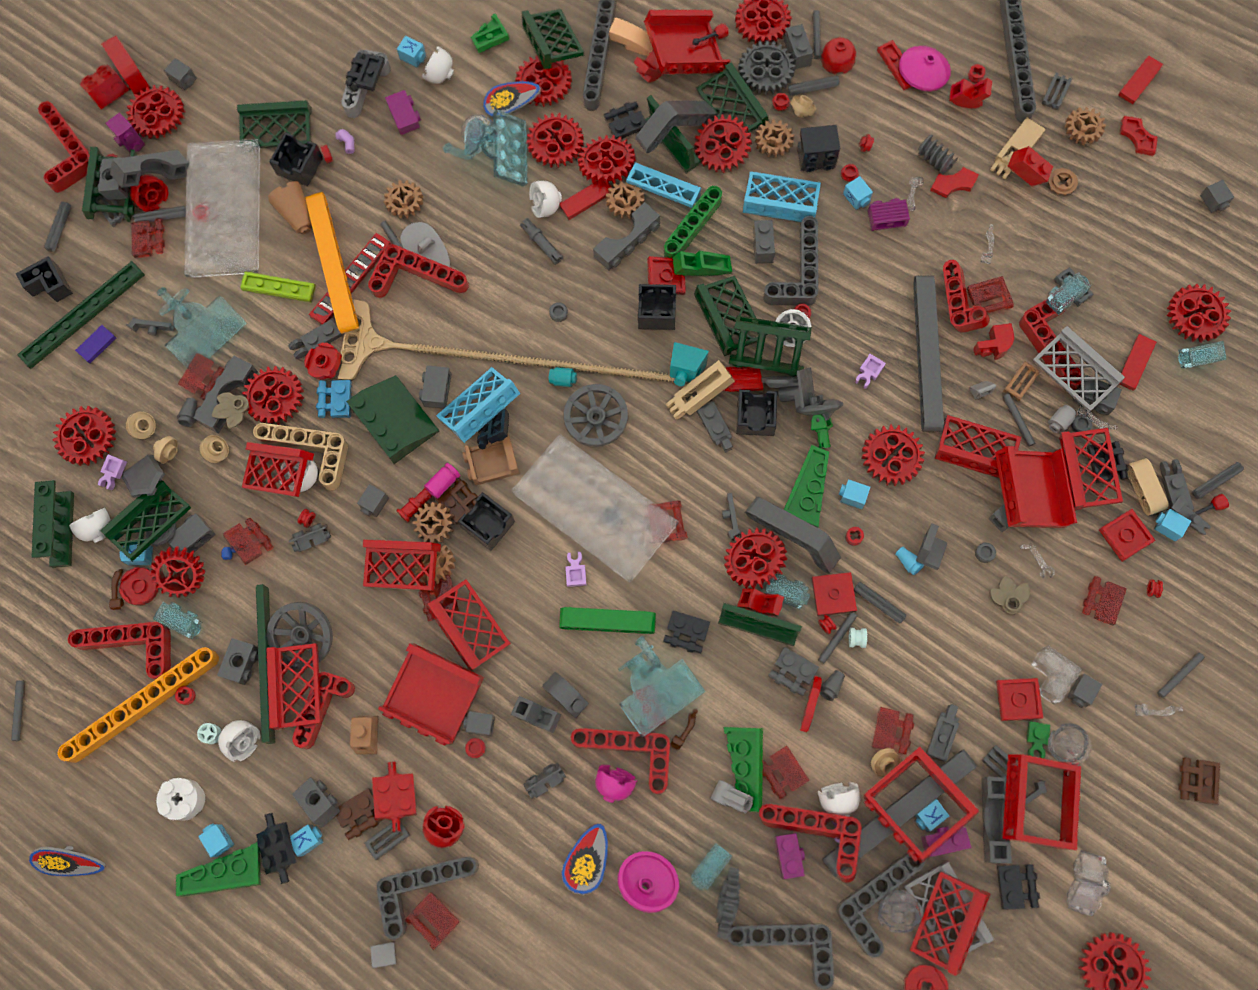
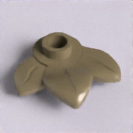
[212,392,249,429]
[990,576,1030,615]

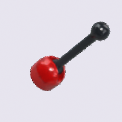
[692,23,729,46]
[1194,493,1229,515]

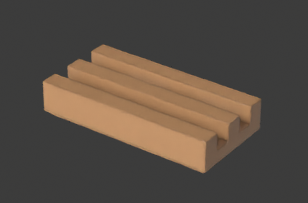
[1003,361,1041,402]

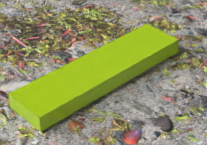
[240,272,316,302]

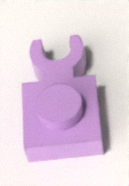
[855,354,886,389]
[98,454,127,490]
[565,552,587,587]

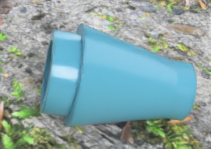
[895,546,924,575]

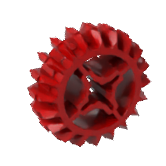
[150,546,206,599]

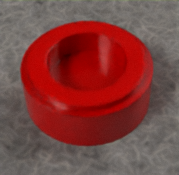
[320,145,333,164]

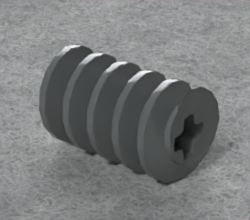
[918,134,958,174]

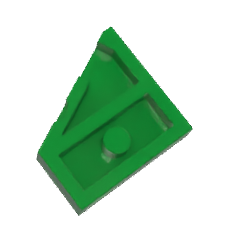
[471,13,510,53]

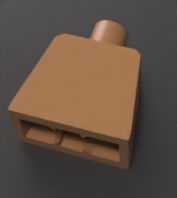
[350,716,379,754]

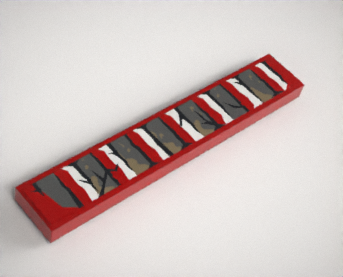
[309,233,391,325]

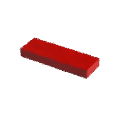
[877,40,912,91]
[1118,55,1164,104]
[559,181,612,220]
[1119,334,1157,391]

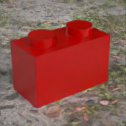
[1008,146,1054,187]

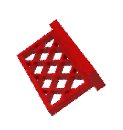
[934,415,1021,478]
[1059,428,1123,511]
[241,442,314,497]
[363,539,441,591]
[426,579,511,671]
[267,643,322,730]
[910,871,991,976]

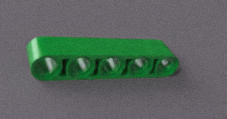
[664,186,722,258]
[559,607,656,634]

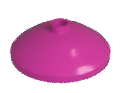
[899,46,951,91]
[618,851,679,913]

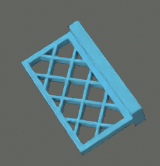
[743,171,821,222]
[436,367,520,443]

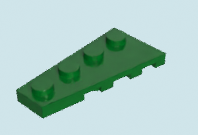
[784,445,829,528]
[723,727,763,812]
[176,842,261,897]

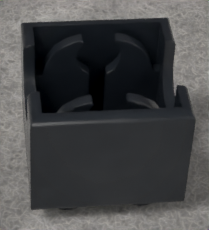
[797,125,840,172]
[269,132,324,187]
[638,284,676,330]
[736,389,777,436]
[457,492,515,551]

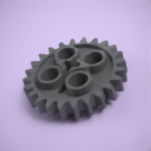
[738,41,795,95]
[716,867,741,939]

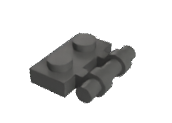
[768,647,819,696]

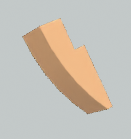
[609,17,653,57]

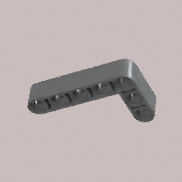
[635,101,717,153]
[763,216,818,306]
[745,497,841,573]
[836,853,925,958]
[376,857,479,939]
[728,924,834,990]

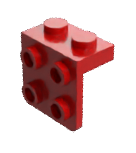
[80,65,129,110]

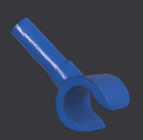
[221,545,249,560]

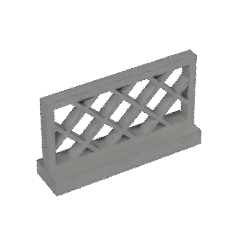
[1033,326,1125,412]
[904,861,994,960]

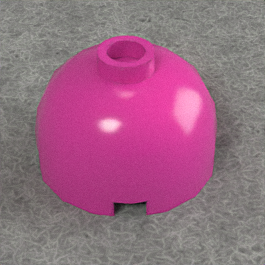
[595,765,637,803]

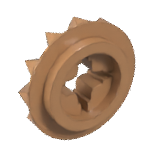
[1048,168,1078,196]

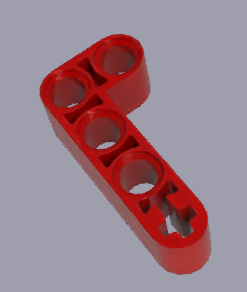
[101,35,151,95]
[943,260,990,333]
[292,672,355,749]

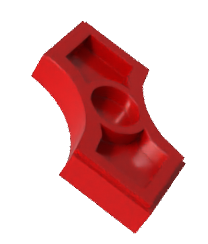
[1120,116,1158,156]
[930,167,979,198]
[800,676,822,732]

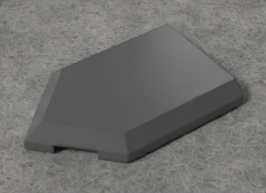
[122,455,165,497]

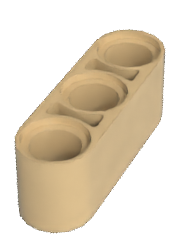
[1127,458,1169,516]

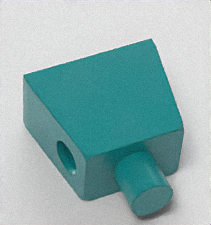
[670,342,709,387]

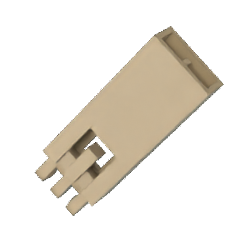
[990,118,1046,180]
[666,360,735,420]

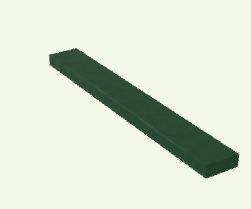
[17,261,145,369]
[256,584,275,744]

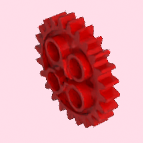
[735,0,792,45]
[515,55,572,107]
[126,85,185,139]
[526,113,584,168]
[694,114,752,173]
[578,135,636,185]
[1167,283,1231,343]
[242,366,304,425]
[52,406,117,466]
[861,424,925,486]
[724,528,788,589]
[1078,932,1151,990]

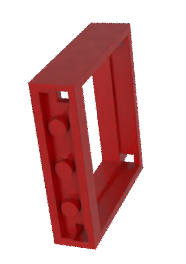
[864,747,979,864]
[1002,754,1081,851]

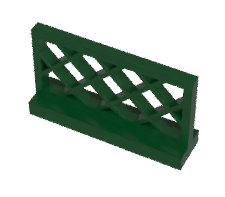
[522,9,584,69]
[696,62,769,143]
[645,95,700,173]
[237,100,312,149]
[694,276,766,356]
[100,480,191,562]
[718,603,802,646]

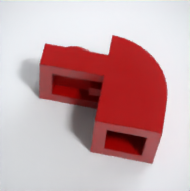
[633,50,663,83]
[949,78,993,109]
[973,323,1014,360]
[737,588,784,617]

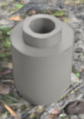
[1048,405,1076,433]

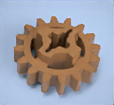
[1064,107,1106,145]
[755,119,794,158]
[384,180,423,218]
[606,181,645,219]
[413,502,455,543]
[413,543,456,584]

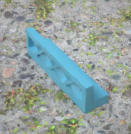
[626,163,701,208]

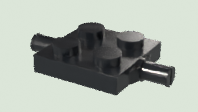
[256,813,296,884]

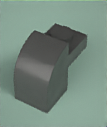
[542,672,589,718]
[511,696,562,733]

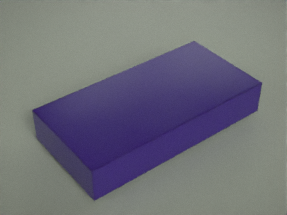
[75,325,116,364]

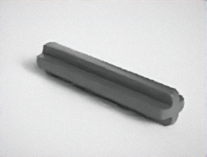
[788,75,839,96]
[44,201,71,252]
[134,206,188,224]
[1192,462,1244,499]
[854,582,907,624]

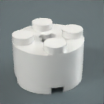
[156,778,205,821]

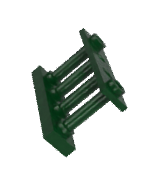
[82,147,137,222]
[729,315,812,377]
[31,480,74,568]

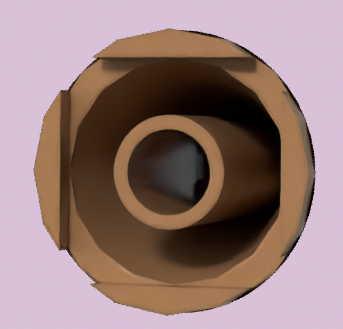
[268,181,312,234]

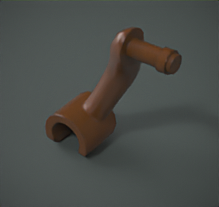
[109,569,124,610]
[670,709,698,750]

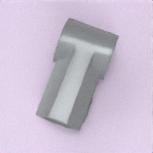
[710,780,753,814]

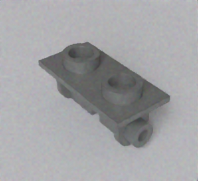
[289,523,331,552]
[523,763,566,799]

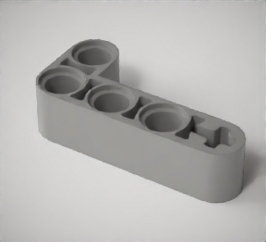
[342,50,391,118]

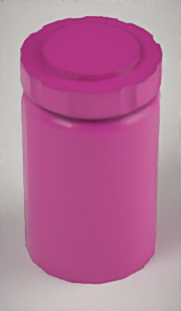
[424,463,460,499]

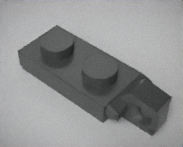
[697,401,733,453]
[926,704,960,762]

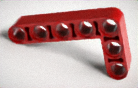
[38,101,90,193]
[368,244,469,298]
[1019,291,1081,390]
[68,622,171,679]
[571,728,670,795]
[759,804,862,883]

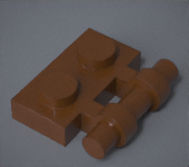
[432,478,478,525]
[1178,758,1220,805]
[336,788,384,840]

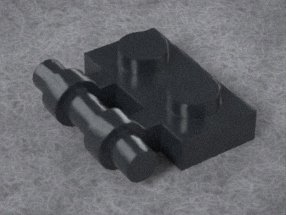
[345,53,385,92]
[604,101,646,140]
[477,409,509,450]
[1087,441,1129,483]
[663,610,710,654]
[997,864,1040,910]

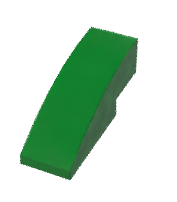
[673,251,732,276]

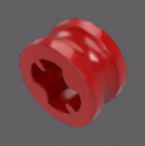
[968,64,986,83]
[298,509,316,528]
[845,527,864,546]
[1147,579,1163,598]
[818,615,837,635]
[175,686,196,705]

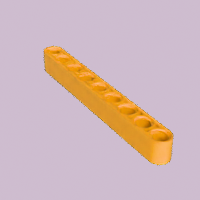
[305,191,359,334]
[58,647,219,763]

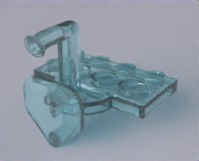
[443,110,527,187]
[157,287,247,373]
[618,636,706,738]

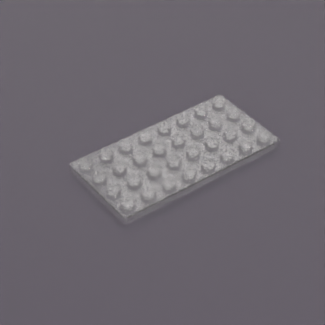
[184,139,260,278]
[511,434,678,582]

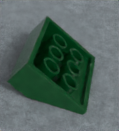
[346,375,439,464]

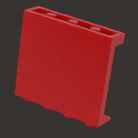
[644,10,730,75]
[995,446,1077,528]
[378,643,484,746]

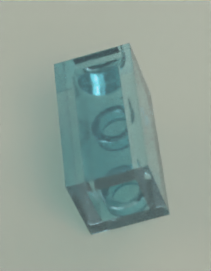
[1046,272,1092,315]
[1178,341,1227,368]
[765,574,811,609]
[153,602,203,640]
[690,843,732,891]

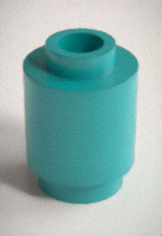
[549,367,577,387]

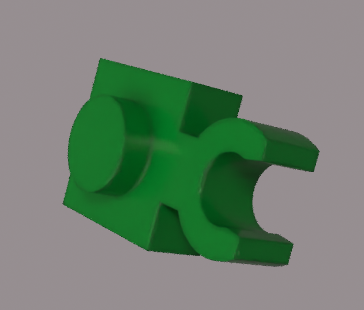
[1026,721,1050,759]

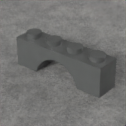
[110,150,189,188]
[593,202,660,270]
[194,356,258,433]
[981,777,1012,864]

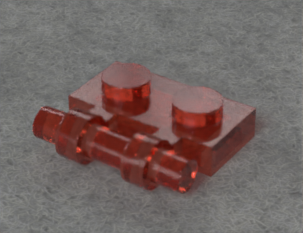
[131,219,165,258]
[178,353,225,401]
[223,518,273,565]
[419,575,460,621]
[1082,576,1127,626]
[871,707,914,755]
[763,746,810,799]

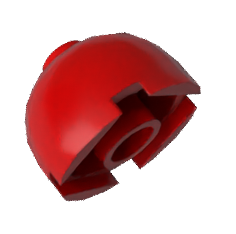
[821,37,856,74]
[130,175,169,212]
[423,806,464,848]

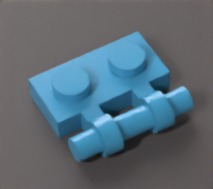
[316,380,352,418]

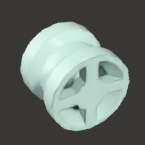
[848,627,867,648]
[197,723,221,744]

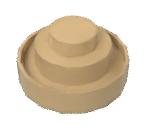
[791,95,816,117]
[126,412,156,439]
[200,435,229,463]
[153,436,178,464]
[871,748,901,778]

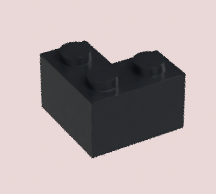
[15,256,73,302]

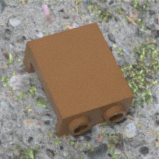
[462,433,519,486]

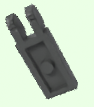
[288,319,342,359]
[1160,459,1194,511]

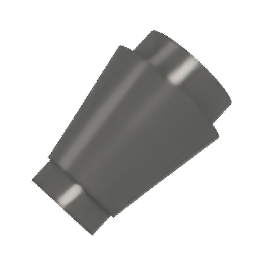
[177,398,198,427]
[819,670,845,701]

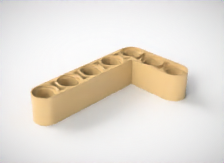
[253,423,348,491]

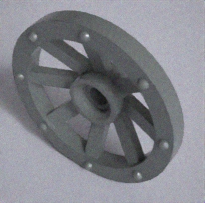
[564,384,628,447]
[267,602,333,669]

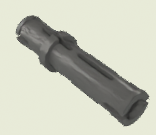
[520,218,563,265]

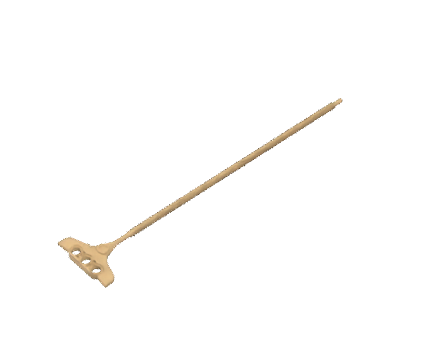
[338,299,764,392]

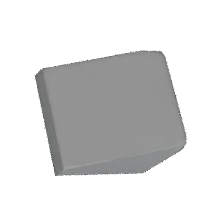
[970,381,996,399]
[371,942,396,968]

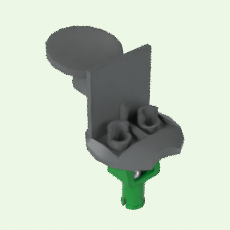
[761,367,843,448]

